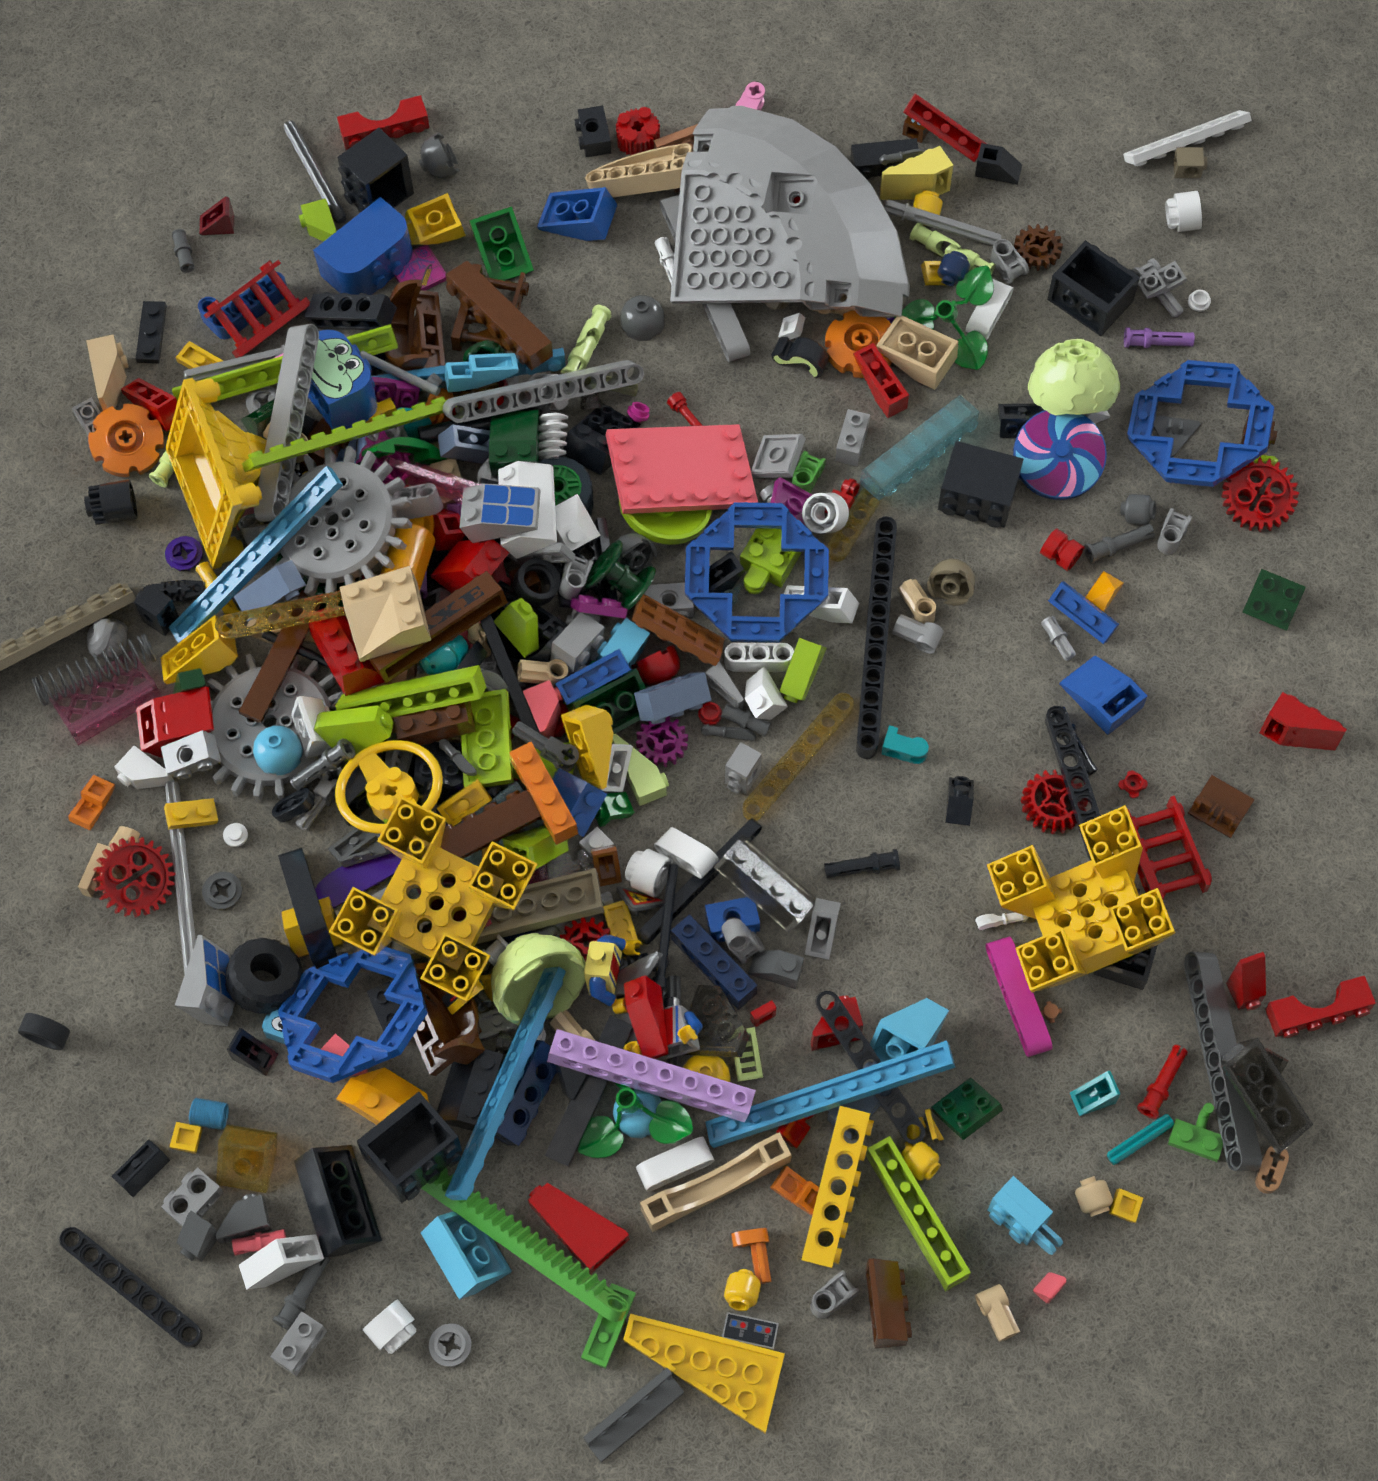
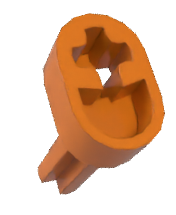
[731,1228,772,1284]

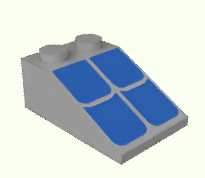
[459,484,541,543]
[175,935,235,1026]

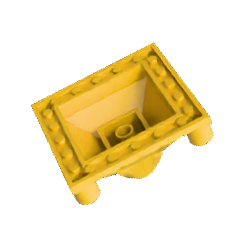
[166,378,267,569]

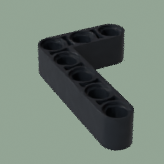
[278,847,337,969]

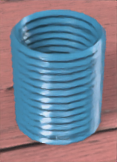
[189,1097,229,1130]

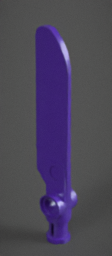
[315,808,483,909]

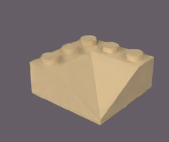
[340,566,431,662]

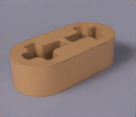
[1255,1145,1289,1194]

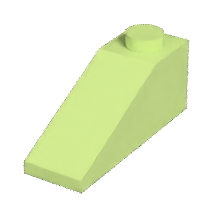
[612,734,669,806]

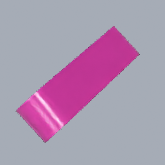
[986,936,1053,1057]

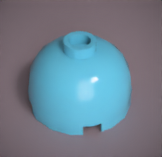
[253,725,303,775]
[613,1089,662,1138]

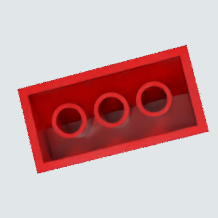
[307,607,385,696]

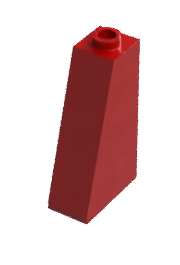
[528,1183,630,1275]

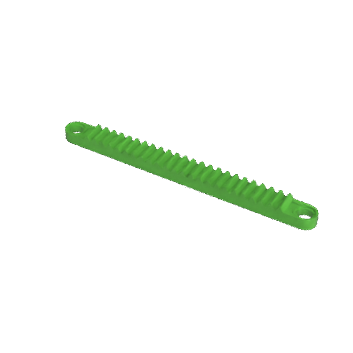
[421,1168,628,1322]

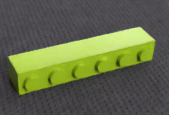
[335,665,486,717]
[866,1136,971,1292]

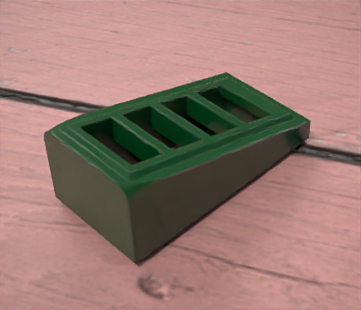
[173,668,205,694]

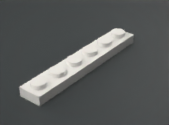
[1123,110,1252,166]

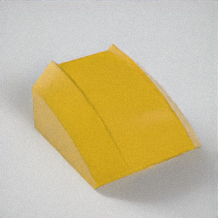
[405,193,466,245]

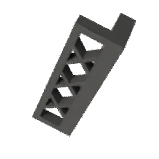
[583,1368,684,1463]

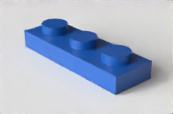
[1048,581,1119,644]
[555,649,631,705]

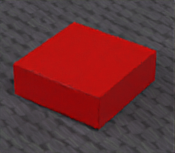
[750,1000,777,1027]

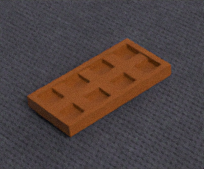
[632,594,725,666]

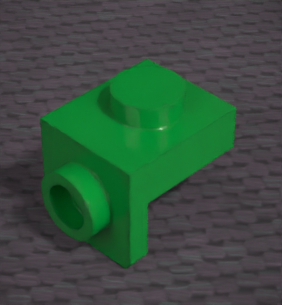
[595,792,635,827]

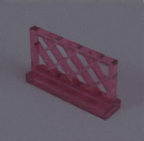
[383,456,480,504]
[49,651,162,745]

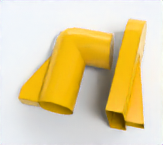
[905,1108,944,1147]

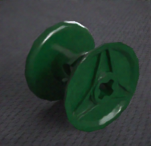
[584,540,656,611]

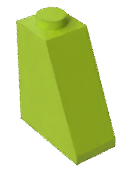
[779,638,827,703]
[314,705,394,762]
[502,825,569,870]

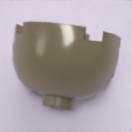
[927,558,975,606]

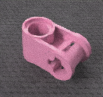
[735,82,765,111]

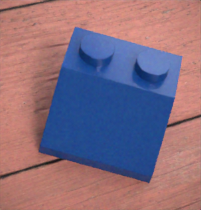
[552,768,607,837]

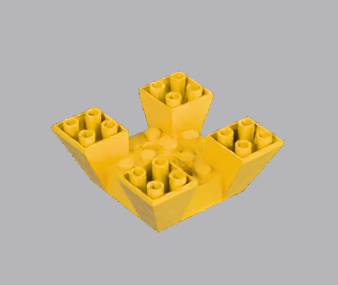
[329,796,538,1002]
[987,805,1175,993]

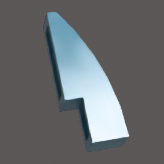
[445,353,519,392]

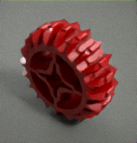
[1021,769,1088,835]

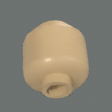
[1075,1176,1113,1217]

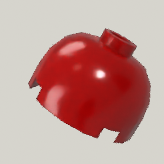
[631,645,680,686]

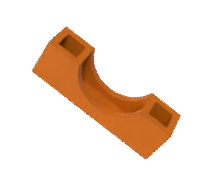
[509,742,578,845]

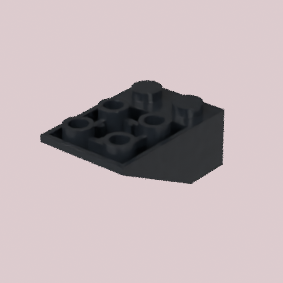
[563,403,641,475]

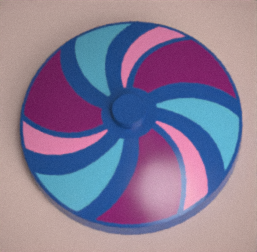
[1013,410,1107,500]

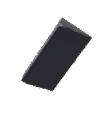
[456,641,488,670]
[111,1140,170,1197]

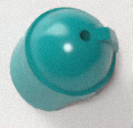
[419,635,469,675]

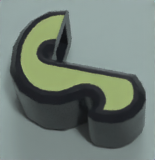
[771,337,829,378]

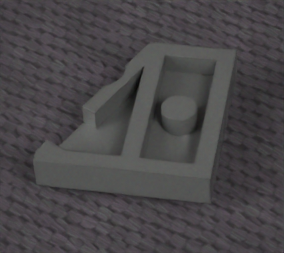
[328,820,392,868]

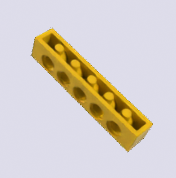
[801,1106,874,1268]

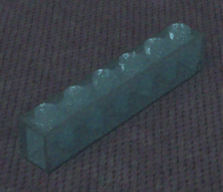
[860,395,980,501]

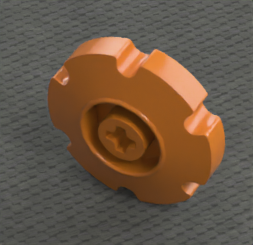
[825,310,892,378]
[88,404,164,477]

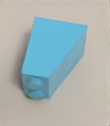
[870,998,949,1062]

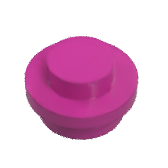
[627,402,650,422]

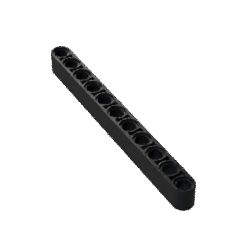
[856,516,897,759]

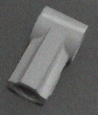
[892,614,944,654]

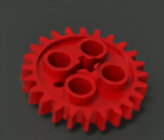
[1221,457,1299,532]
[93,836,175,918]

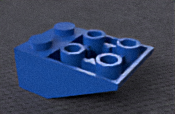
[1059,656,1147,735]

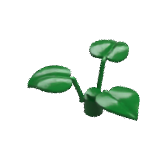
[894,265,994,370]
[578,1041,693,1158]

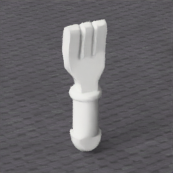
[975,912,1029,930]

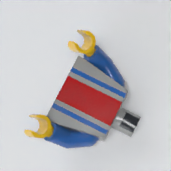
[624,997,703,1061]

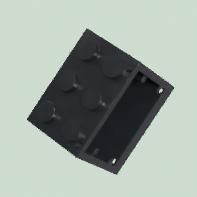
[337,128,414,213]
[1047,240,1140,337]
[938,441,1024,528]
[357,1092,463,1204]

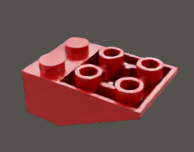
[136,686,214,758]
[1259,692,1347,751]

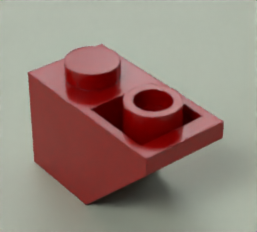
[432,508,465,551]

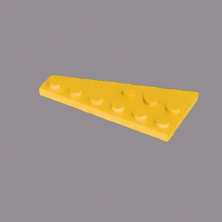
[623,1314,785,1434]

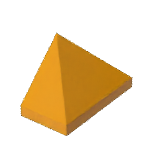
[1085,571,1124,612]

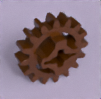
[1014,224,1063,271]

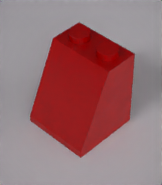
[431,539,510,593]

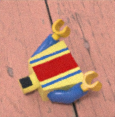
[584,935,642,1014]

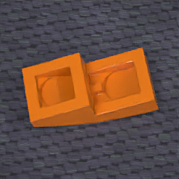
[68,775,115,831]
[770,1166,819,1216]

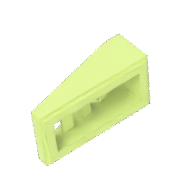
[728,1027,763,1082]

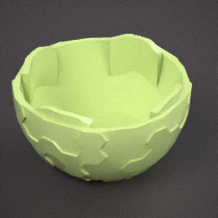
[1028,339,1120,415]
[491,933,586,1026]

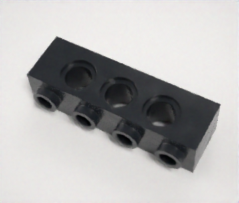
[305,292,397,330]

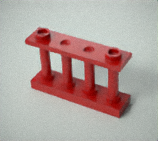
[204,260,310,358]
[1128,796,1212,900]

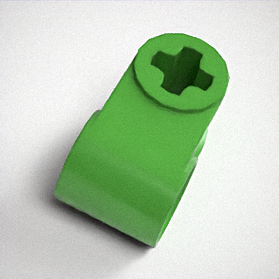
[792,451,826,493]

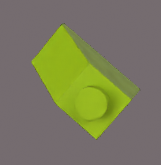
[298,198,337,242]
[493,598,539,658]

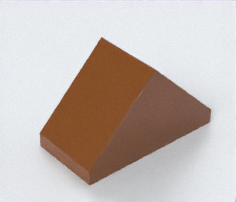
[590,845,622,887]

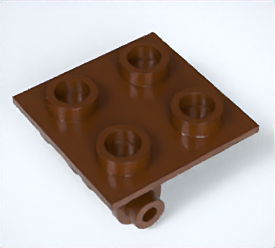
[1188,775,1255,839]

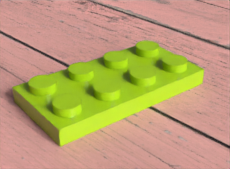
[461,689,514,788]

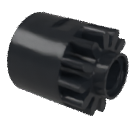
[84,479,138,525]

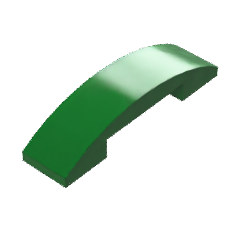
[361,437,447,465]

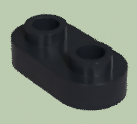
[272,788,315,823]

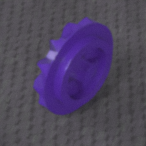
[165,536,203,571]

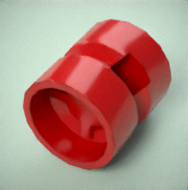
[1040,528,1085,572]

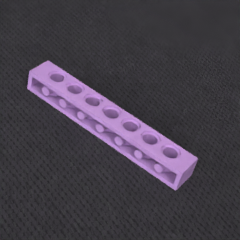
[547,1029,756,1122]

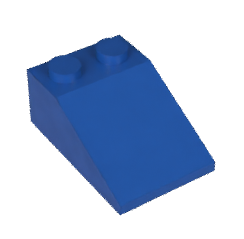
[537,187,617,241]

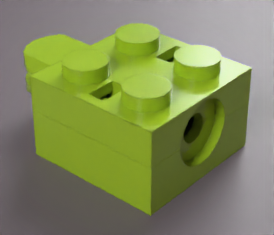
[740,528,802,594]

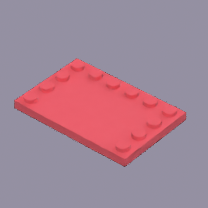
[605,424,758,514]

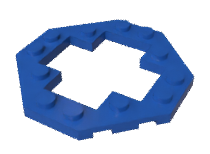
[1127,360,1274,487]
[685,502,829,643]
[278,947,428,1083]

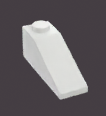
[784,585,859,623]

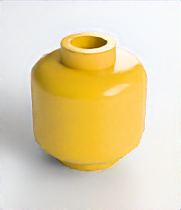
[912,190,943,226]
[901,1142,941,1181]
[724,1269,761,1311]

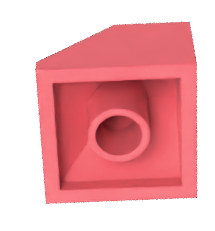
[523,680,563,739]

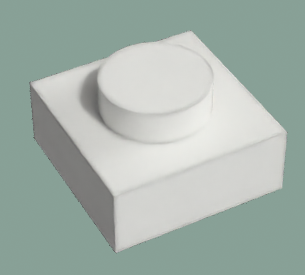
[778,313,805,340]
[579,827,614,858]

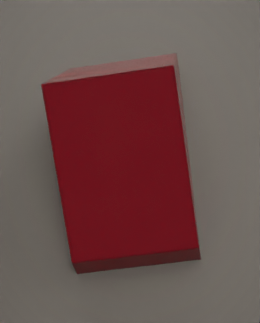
[199,196,234,235]

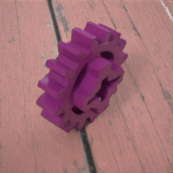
[636,716,688,767]

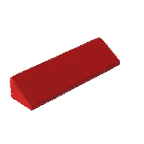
[903,93,987,162]

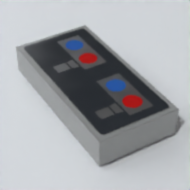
[722,1312,779,1350]

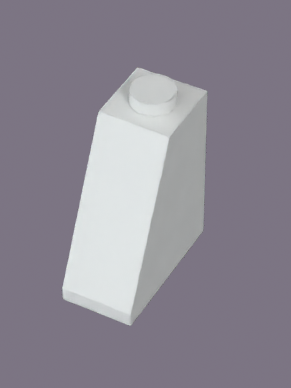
[239,1234,324,1290]

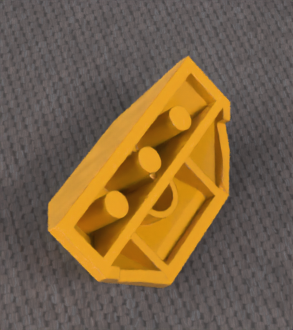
[336,1067,429,1125]

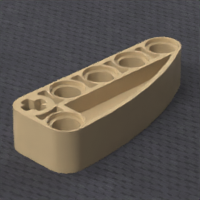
[585,143,693,197]

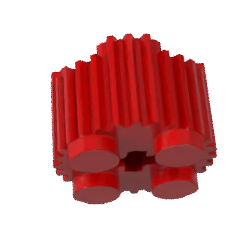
[616,107,660,156]

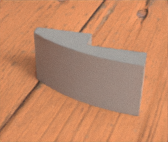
[1138,261,1187,299]
[71,397,101,435]

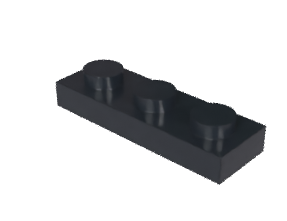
[135,301,167,364]

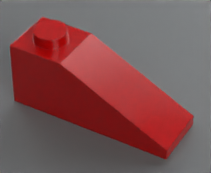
[853,343,909,418]
[121,378,178,432]
[1226,952,1266,1011]
[624,975,668,1059]

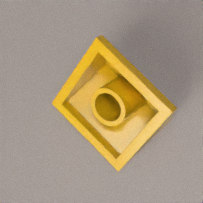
[281,897,343,958]

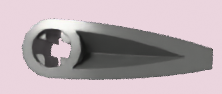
[614,951,663,1006]

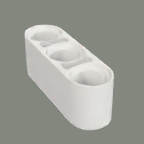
[966,279,1014,340]
[724,643,794,672]
[654,827,719,879]
[636,1137,715,1192]

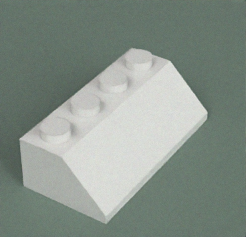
[498,461,557,559]

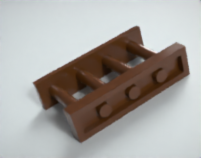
[451,263,529,353]

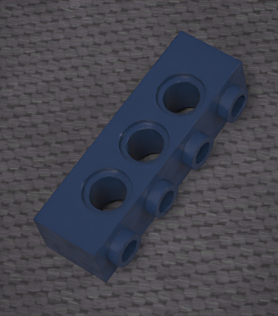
[671,914,757,1010]
[494,1040,557,1146]

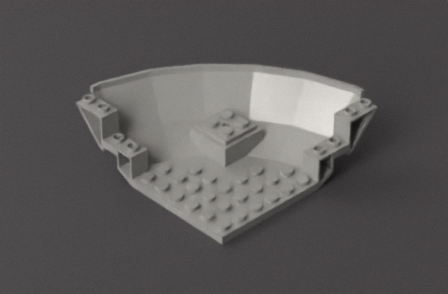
[670,106,910,317]

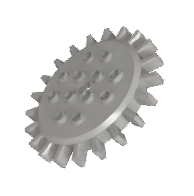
[259,446,412,600]
[208,650,341,802]

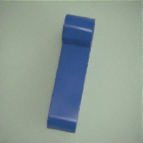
[198,272,287,340]

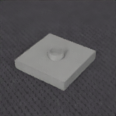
[751,434,806,478]

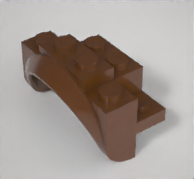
[384,279,445,371]
[400,962,485,1076]

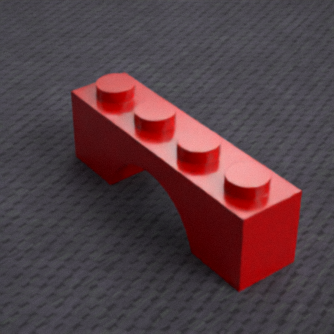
[337,95,430,150]
[1265,975,1376,1038]

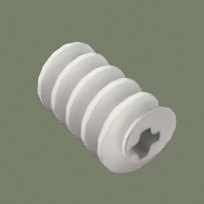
[539,413,568,461]

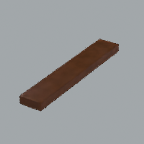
[239,590,324,724]

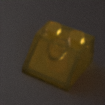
[216,1125,278,1193]

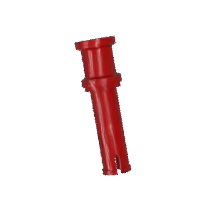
[1137,1045,1188,1119]

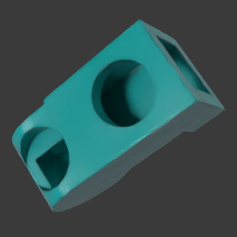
[881,725,929,764]

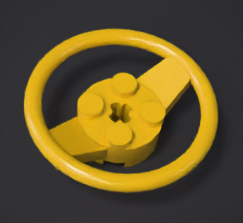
[335,740,443,834]

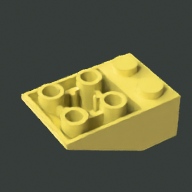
[880,146,953,200]

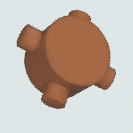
[1040,1001,1062,1023]

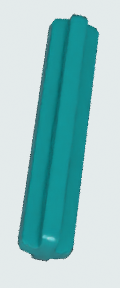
[1107,1114,1174,1165]

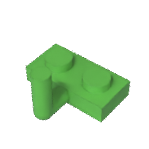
[1168,1103,1223,1162]

